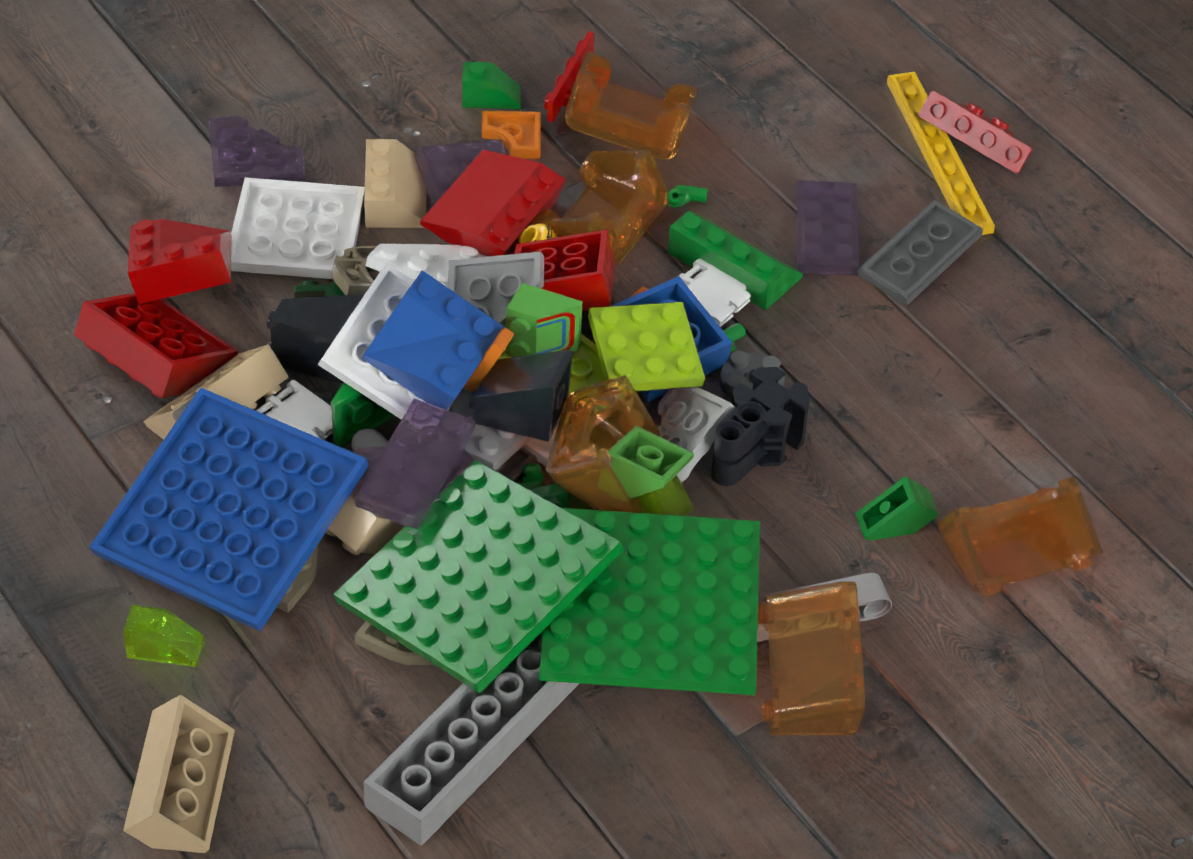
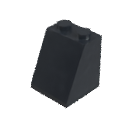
[267,295,364,384]
[469,350,573,442]

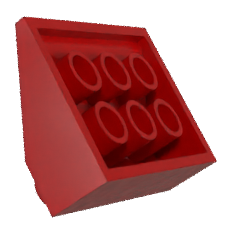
[420,149,566,257]
[74,293,238,398]

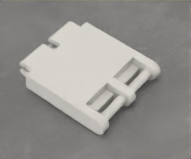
[677,259,751,327]
[256,380,333,440]

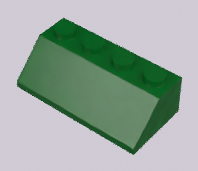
[668,211,803,311]

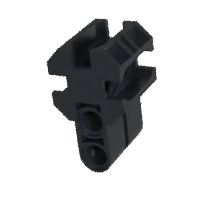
[711,367,810,486]

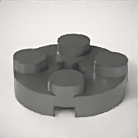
[720,351,785,401]

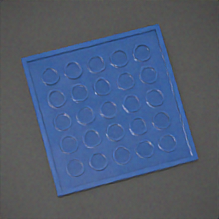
[89,387,369,632]

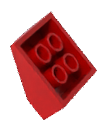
[127,219,232,304]
[515,229,615,311]

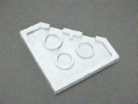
[365,244,487,287]

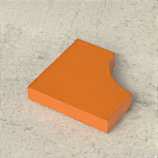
[482,111,541,159]
[464,328,514,393]

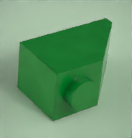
[462,62,521,109]
[855,476,939,541]

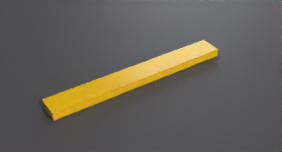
[887,71,995,235]

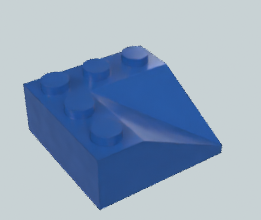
[361,270,504,414]
[610,276,732,402]

